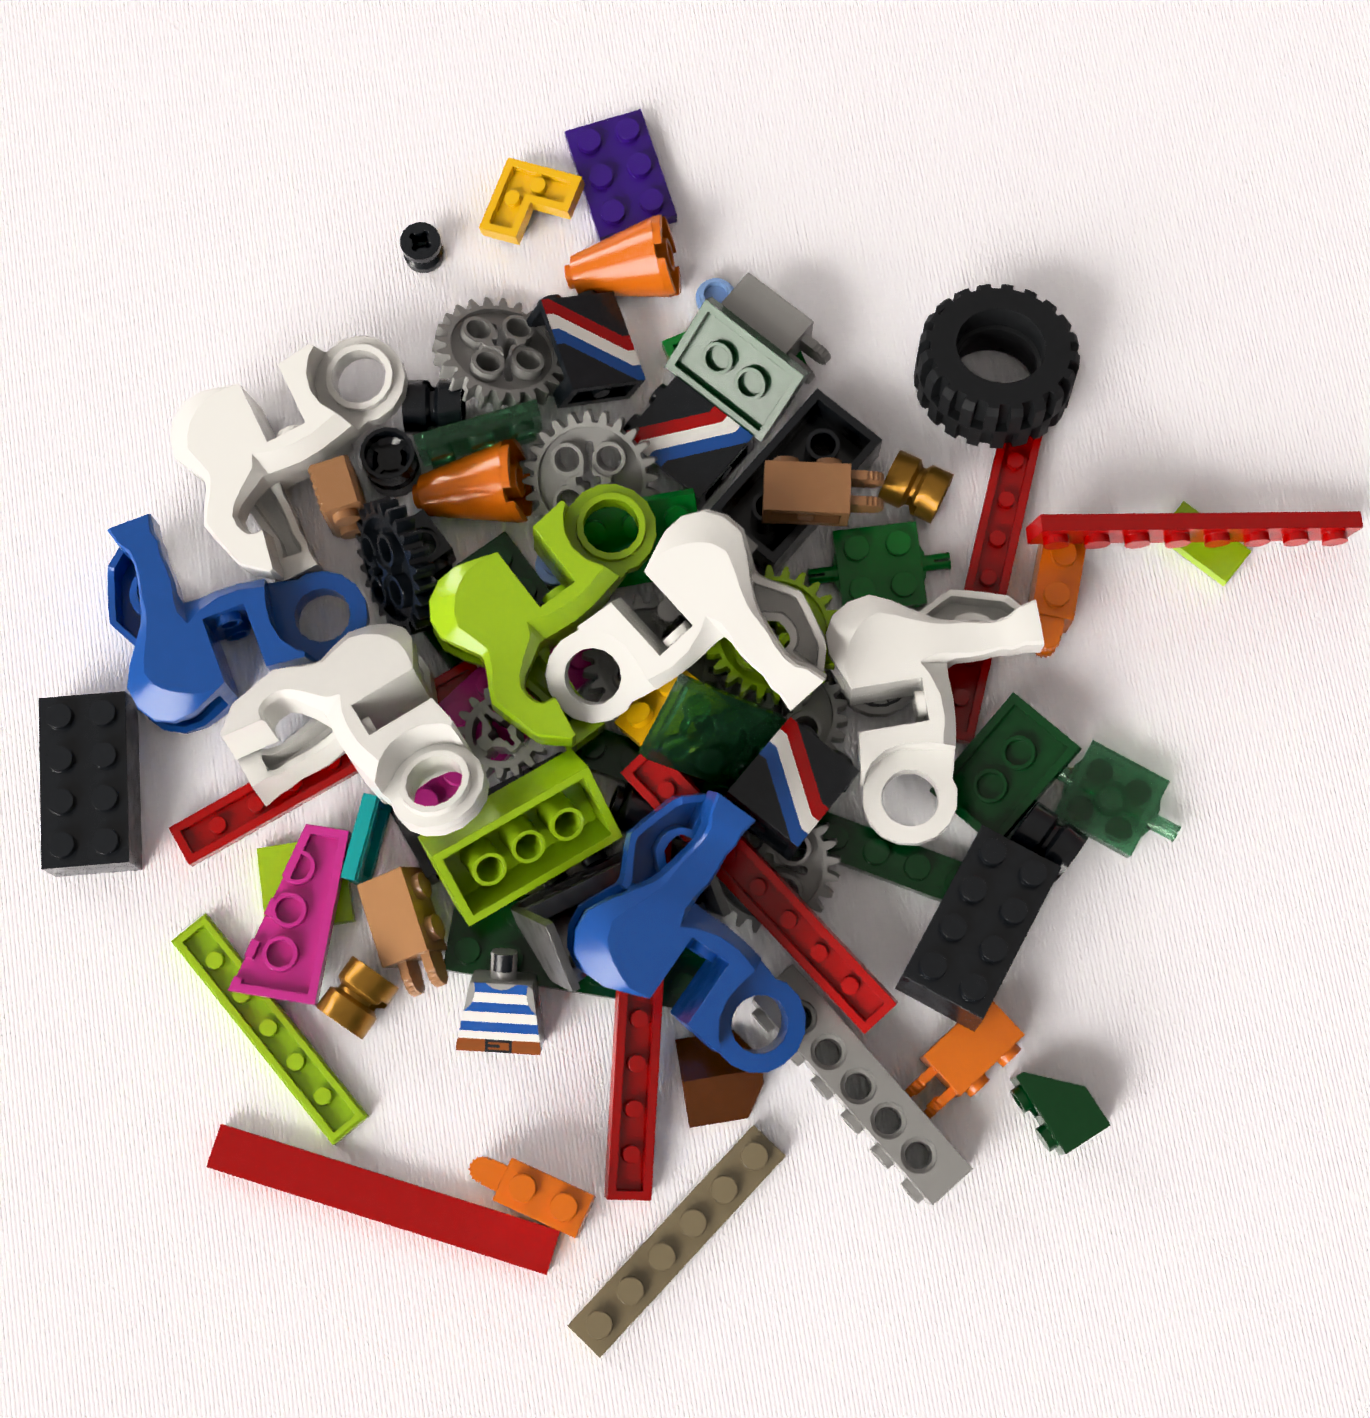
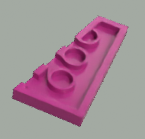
[228,824,352,1006]

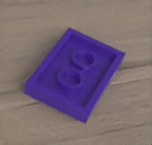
[564,109,677,242]

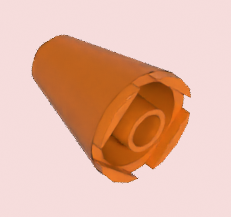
[564,214,681,297]
[412,438,533,523]

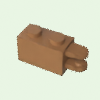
[762,456,884,527]
[356,866,449,997]

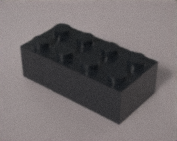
[710,388,883,576]
[39,691,142,877]
[895,825,1061,1032]

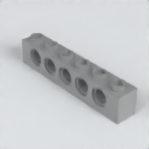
[751,963,973,1206]

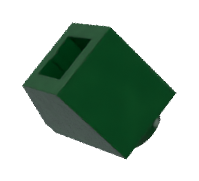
[1010,1072,1111,1155]

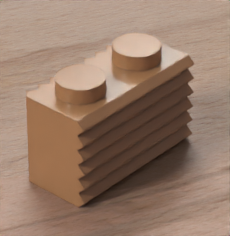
[307,455,366,540]

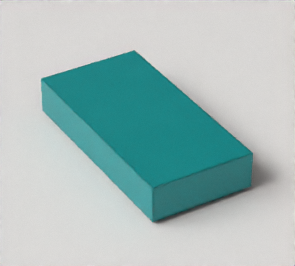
[340,793,392,885]

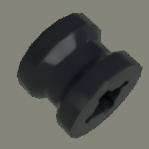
[400,222,444,273]

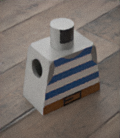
[456,948,545,1055]

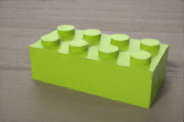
[417,749,623,927]

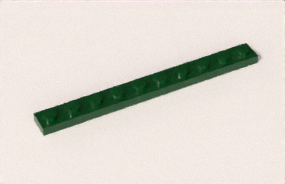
[575,729,962,902]

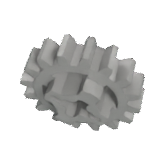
[458,687,548,782]

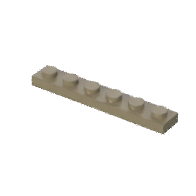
[567,1125,786,1358]

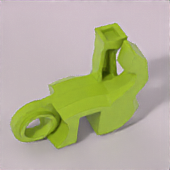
[429,484,657,752]

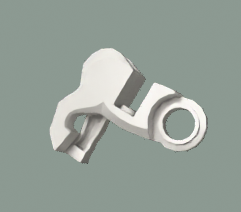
[170,335,408,582]
[545,509,827,723]
[825,589,1044,846]
[220,623,489,836]

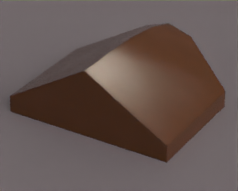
[675,1030,764,1128]

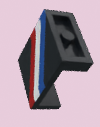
[526,290,646,409]
[623,376,754,511]
[725,717,860,861]

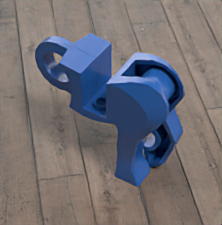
[107,514,370,734]
[567,790,806,1073]

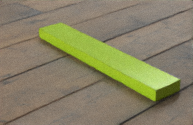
[171,913,370,1145]

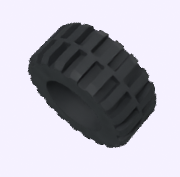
[914,284,1080,448]

